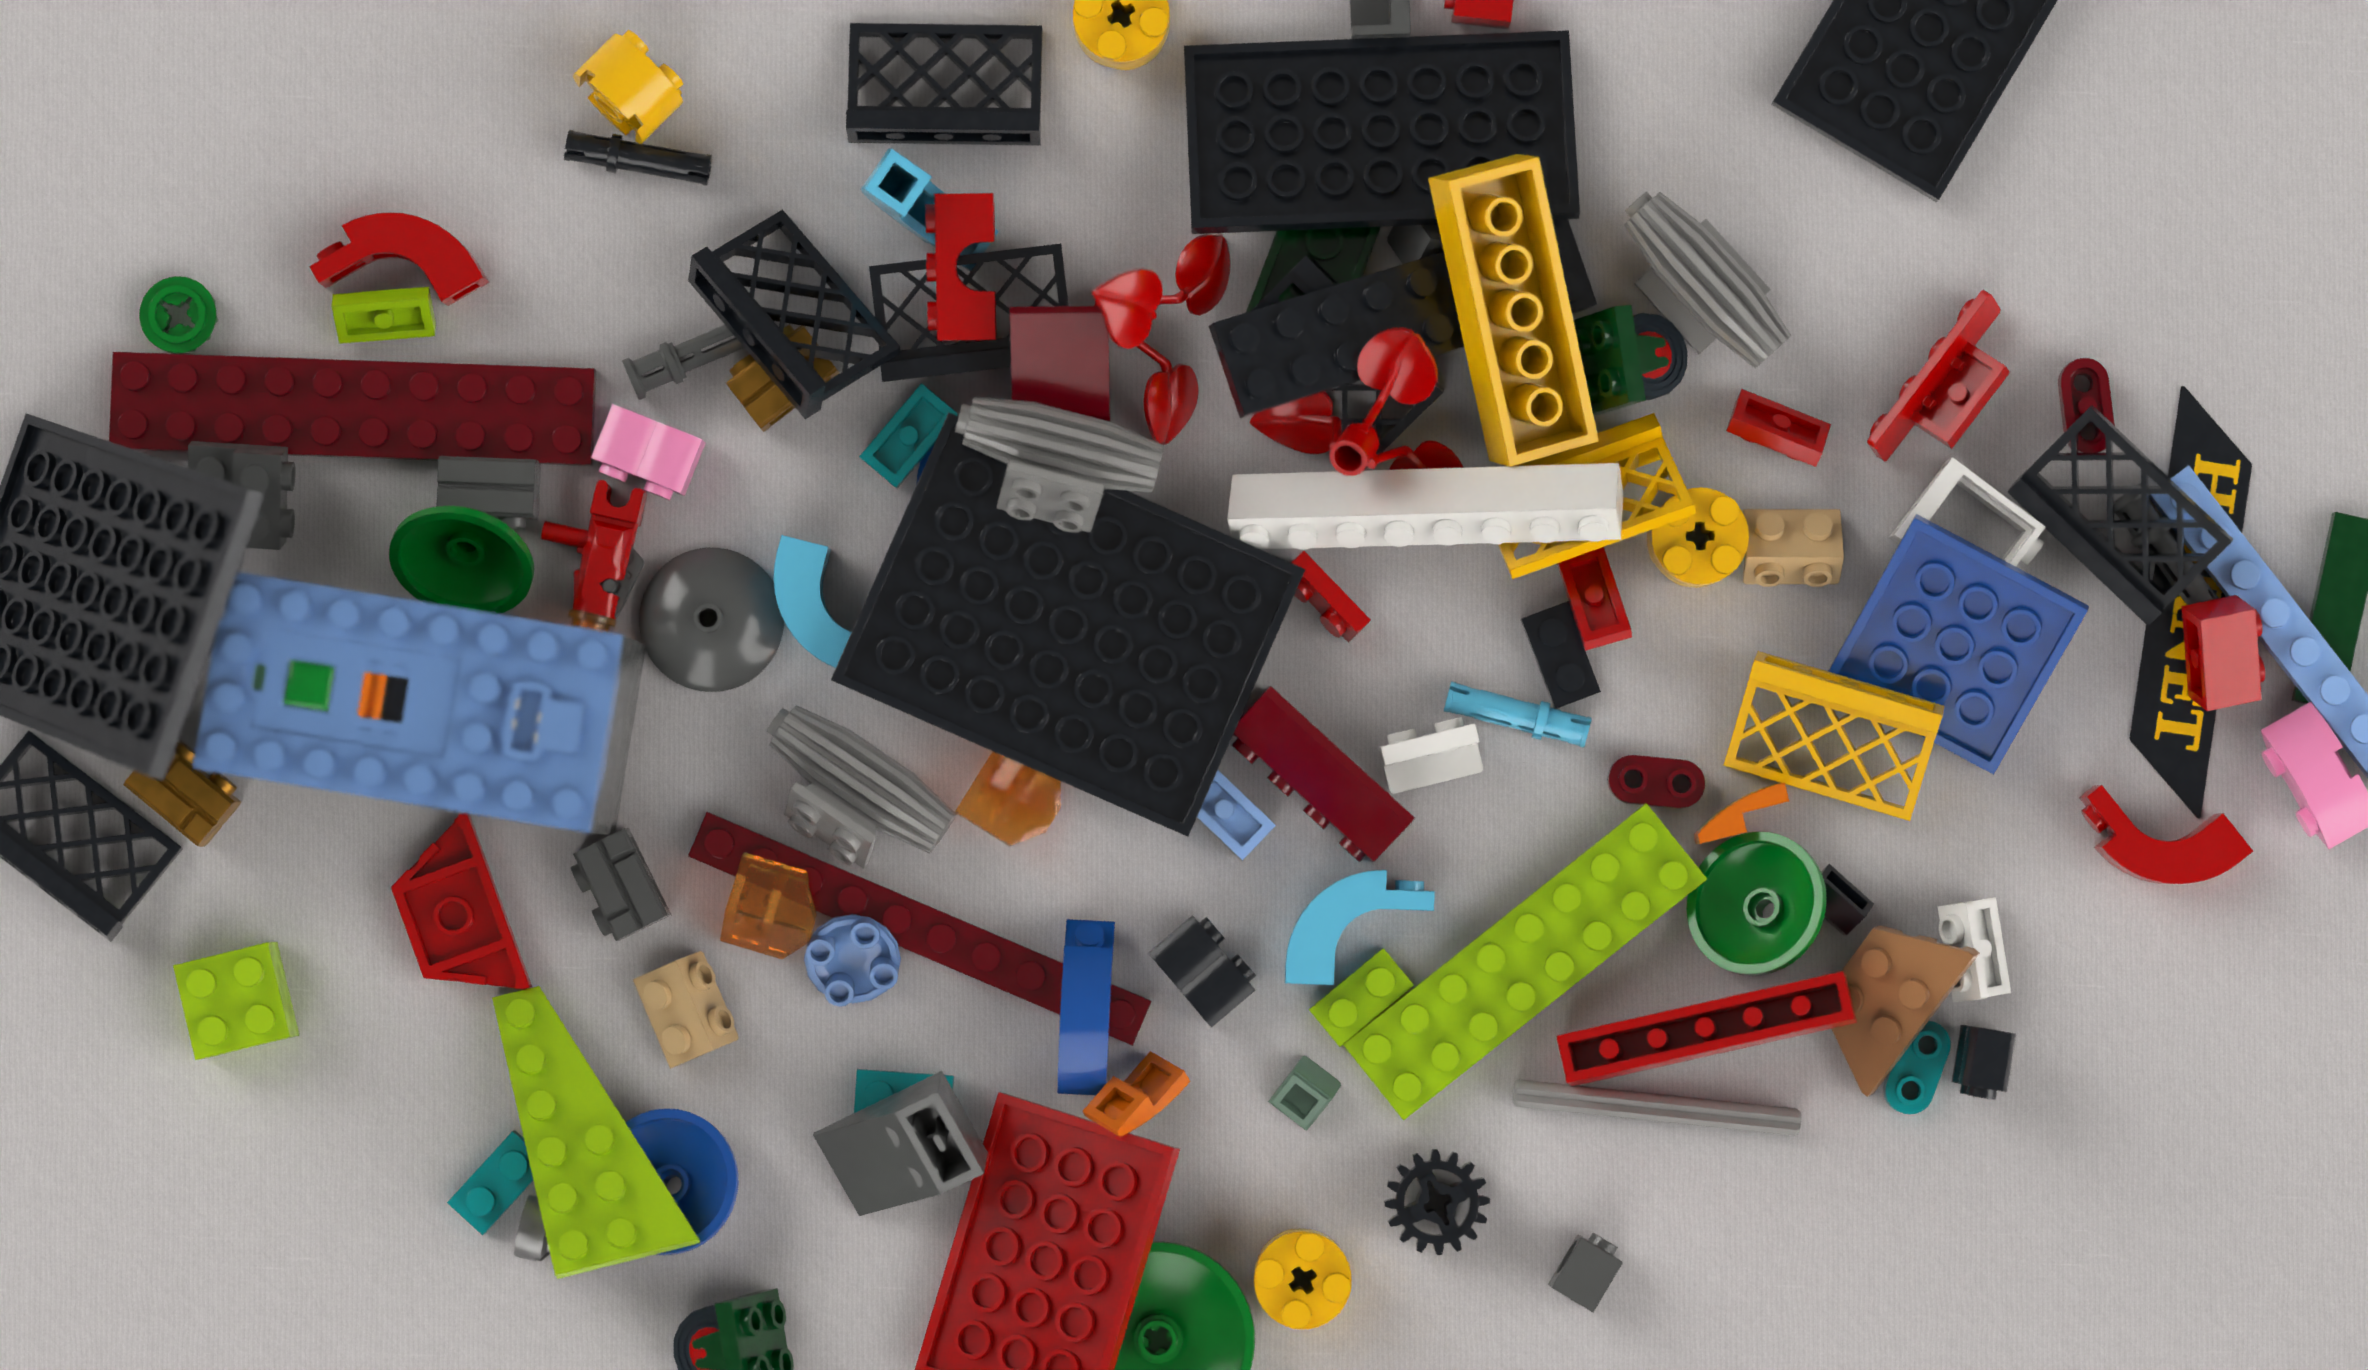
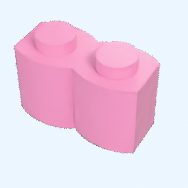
[591,404,706,500]

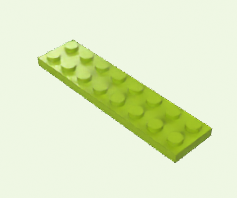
[1343,803,1707,1121]

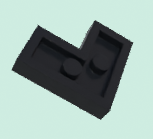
[1520,601,1601,709]

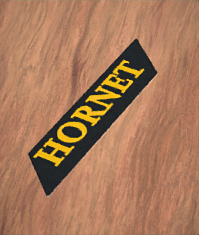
[2129,386,2252,818]

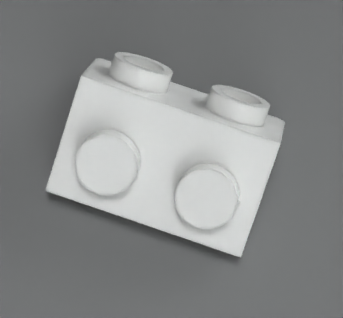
[1379,717,1483,794]
[1938,897,2011,1002]

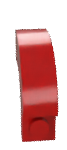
[309,212,489,306]
[2079,785,2254,884]

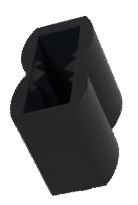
[1148,915,1256,1028]
[1951,1025,2016,1100]

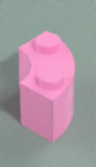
[2260,702,2368,849]

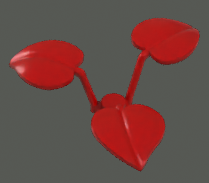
[1092,233,1231,445]
[1250,328,1463,476]

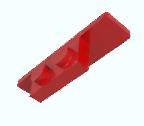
[1867,290,2010,462]

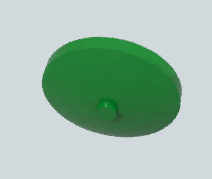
[1114,1241,1255,1370]

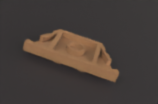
[1832,925,1980,1097]

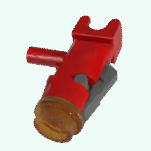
[541,480,647,632]

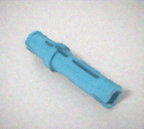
[1444,681,1592,748]

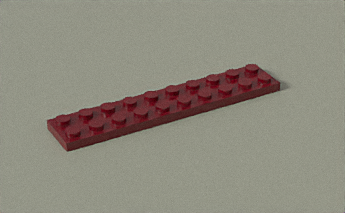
[109,352,596,466]

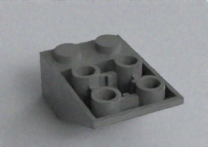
[813,1071,988,1216]

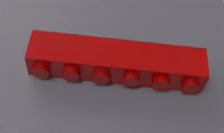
[1556,971,1857,1086]

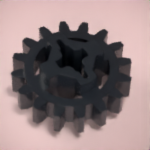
[1384,1149,1490,1255]

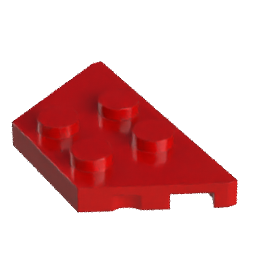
[391,813,532,989]

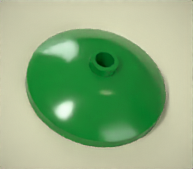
[389,505,534,614]
[1686,831,1827,976]

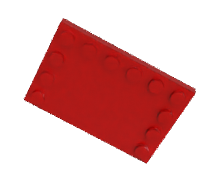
[915,1092,1180,1370]

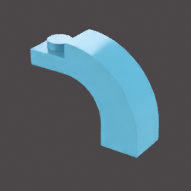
[861,148,999,271]
[774,535,852,668]
[1285,870,1435,985]

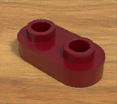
[2058,358,2115,453]
[1607,755,1705,808]

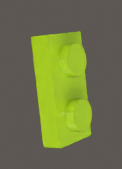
[331,286,436,344]
[1309,948,1414,1047]

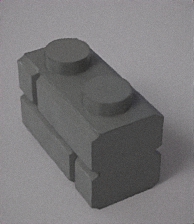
[436,456,541,529]
[570,828,672,941]

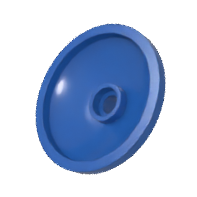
[625,1109,739,1255]

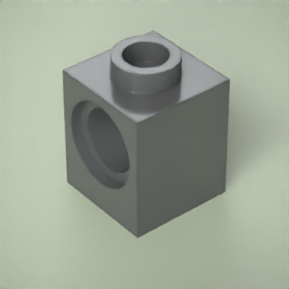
[1548,1233,1623,1312]

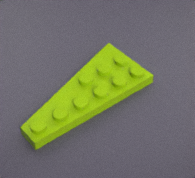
[492,986,700,1279]

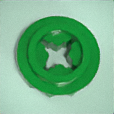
[139,276,218,354]

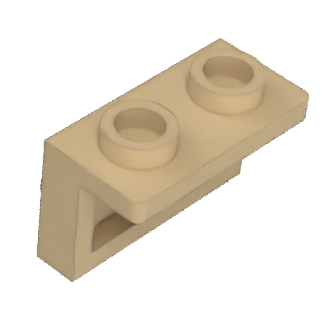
[1743,509,1844,587]
[633,951,739,1069]

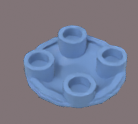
[804,914,901,1007]

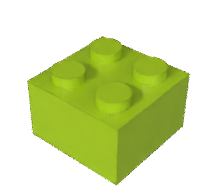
[173,942,300,1060]

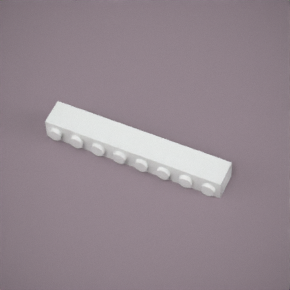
[1227,463,1624,550]

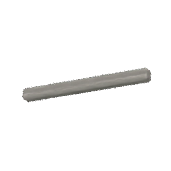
[1513,1079,1801,1136]

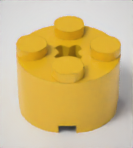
[1073,0,1170,70]
[573,30,684,144]
[1647,487,1749,588]
[1254,1228,1352,1329]

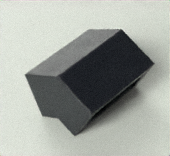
[1821,864,1874,935]

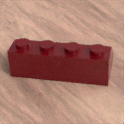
[1231,686,1415,862]

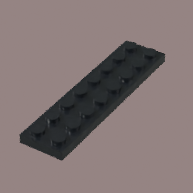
[1209,219,1597,418]

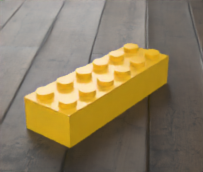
[1428,154,1599,467]

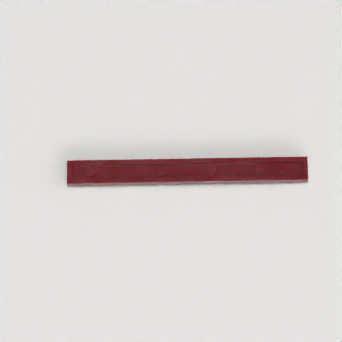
[688,812,1152,1046]

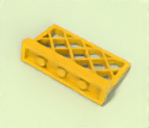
[1497,413,1696,579]
[1723,651,1944,821]

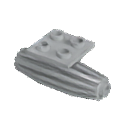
[1624,191,1791,368]
[955,397,1164,533]
[767,705,957,869]

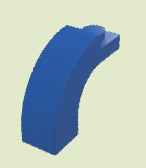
[1057,919,1115,1095]

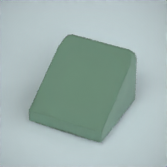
[1268,1056,1341,1131]

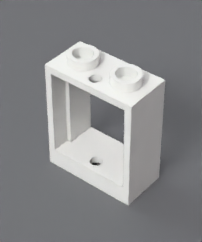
[1888,457,2045,566]

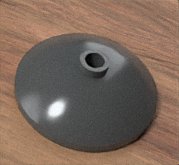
[639,547,784,692]

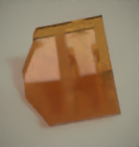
[955,751,1061,847]
[720,852,817,959]

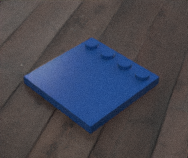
[1828,514,2089,775]

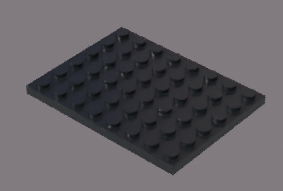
[831,412,1305,837]
[0,413,265,780]

